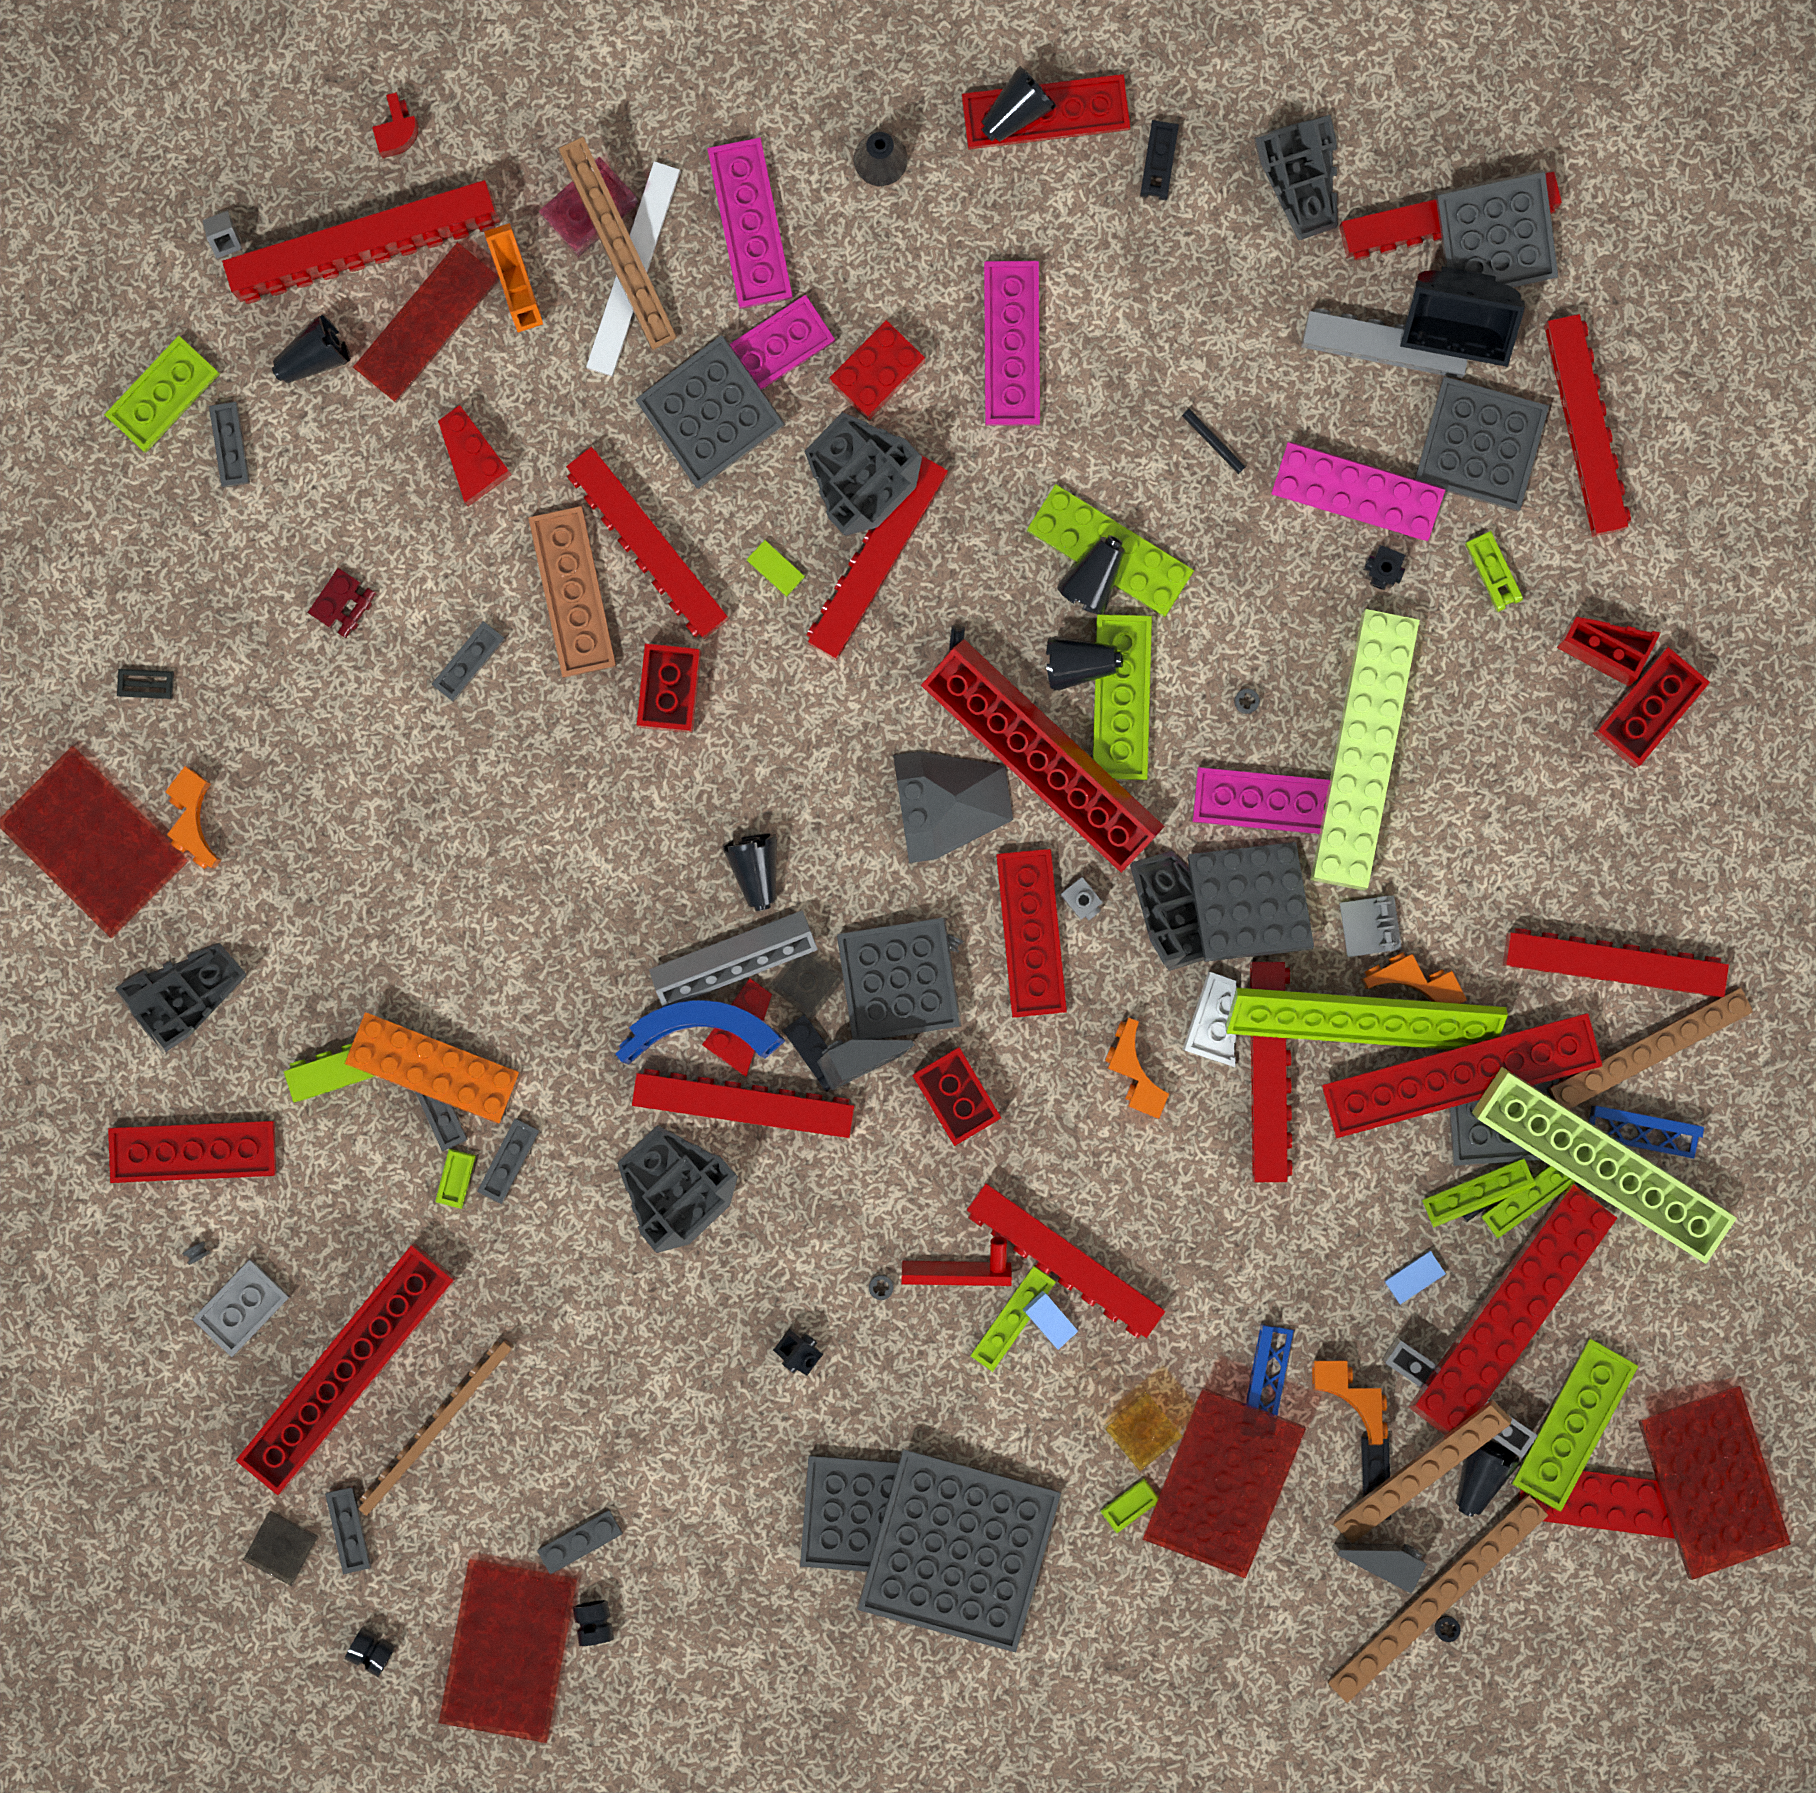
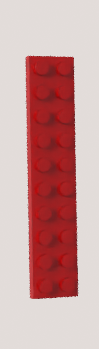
[1321,1013,1603,1139]

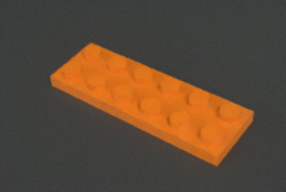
[344,1012,519,1124]

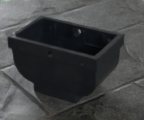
[1400,266,1525,367]

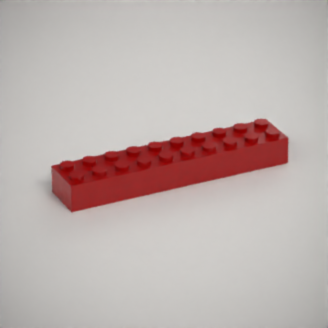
[222,180,500,304]
[921,639,1165,873]
[1408,1184,1617,1435]
[235,1244,457,1495]

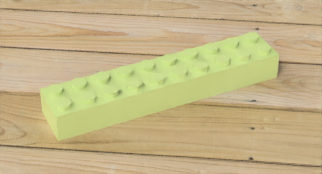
[1310,609,1420,891]
[1472,1067,1737,1264]

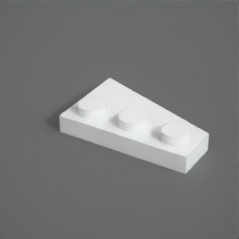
[1182,972,1236,1067]

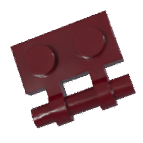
[307,568,377,638]

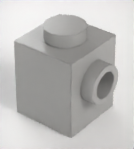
[202,211,242,259]
[1060,877,1103,921]

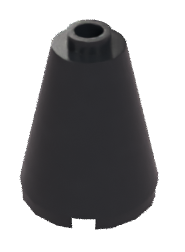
[981,66,1057,142]
[853,132,908,187]
[272,315,351,383]
[1057,535,1125,615]
[1046,636,1123,691]
[722,833,777,911]
[1455,1440,1520,1517]

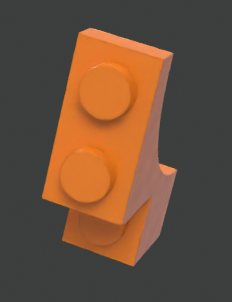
[484,223,543,332]
[165,766,221,869]
[1361,952,1467,1004]
[1105,1018,1169,1119]
[1312,1361,1388,1445]

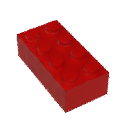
[1592,647,1710,768]

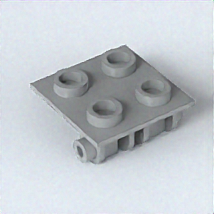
[1340,895,1402,957]

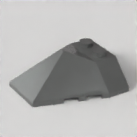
[1253,115,1337,240]
[805,412,922,536]
[893,751,1013,863]
[1130,851,1204,971]
[115,943,247,1054]
[617,1126,738,1253]

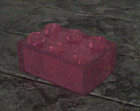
[539,156,639,258]

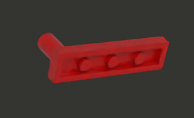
[901,1237,1012,1286]

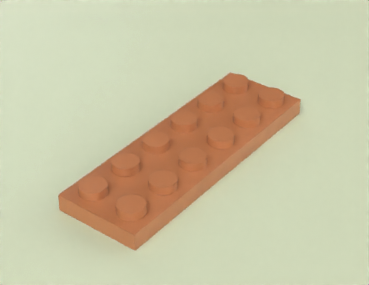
[528,506,617,678]

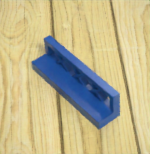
[1589,1105,1704,1159]
[1240,1324,1294,1438]

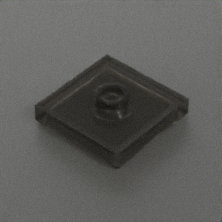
[769,952,844,1020]
[243,1510,319,1586]

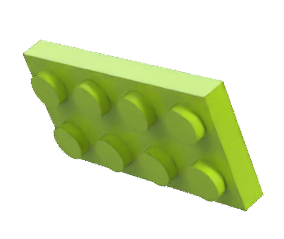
[104,335,220,453]

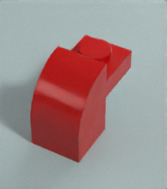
[372,92,418,159]

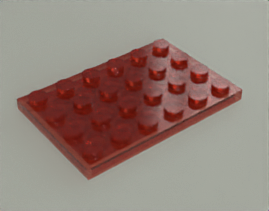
[0,745,189,939]
[1638,1386,1791,1580]
[1142,1387,1306,1579]
[438,1559,578,1743]

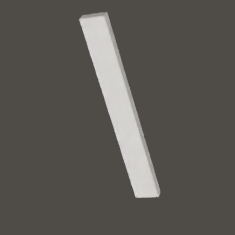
[586,162,680,377]

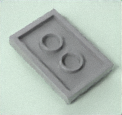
[192,1259,290,1357]

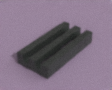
[117,669,174,699]

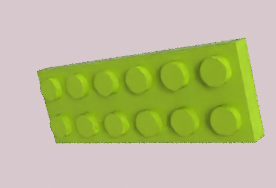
[1026,484,1194,617]
[1093,614,1152,781]
[1511,1339,1638,1511]

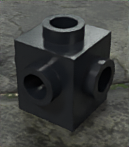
[1363,545,1406,590]
[773,1328,823,1376]

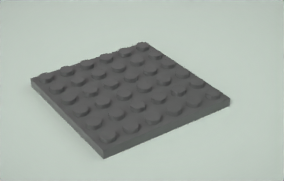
[857,1448,1061,1653]

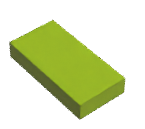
[747,540,805,597]
[435,1149,476,1209]
[1100,1478,1161,1533]

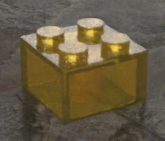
[1103,1391,1183,1472]

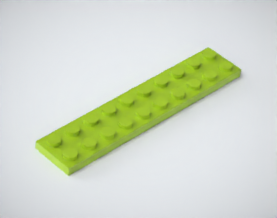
[1225,988,1508,1050]

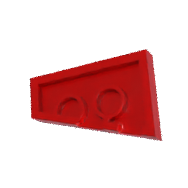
[702,978,772,1077]

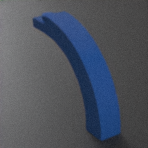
[615,1001,786,1065]

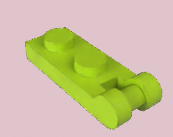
[1465,531,1523,612]

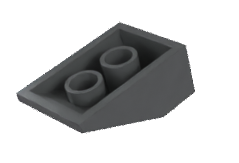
[817,1039,915,1091]
[1332,1543,1427,1594]

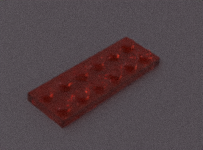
[353,242,500,403]

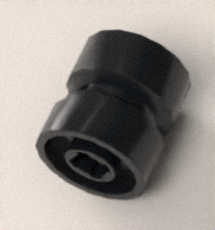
[573,1600,614,1646]
[344,1627,396,1677]

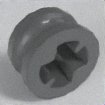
[1234,689,1260,714]
[948,934,964,953]
[182,1241,211,1265]
[869,1275,893,1300]

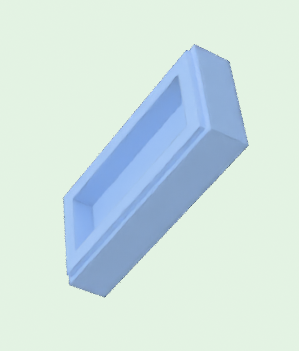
[1384,1251,1446,1304]
[1022,1291,1078,1350]

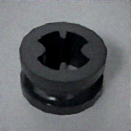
[949,625,965,650]
[1434,1616,1461,1642]

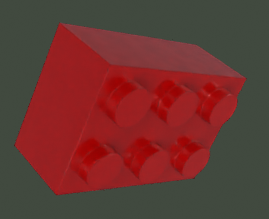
[829,320,925,421]
[636,643,701,733]
[912,1047,1001,1146]

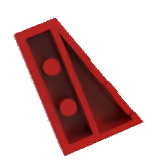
[438,405,512,507]
[1557,617,1661,687]

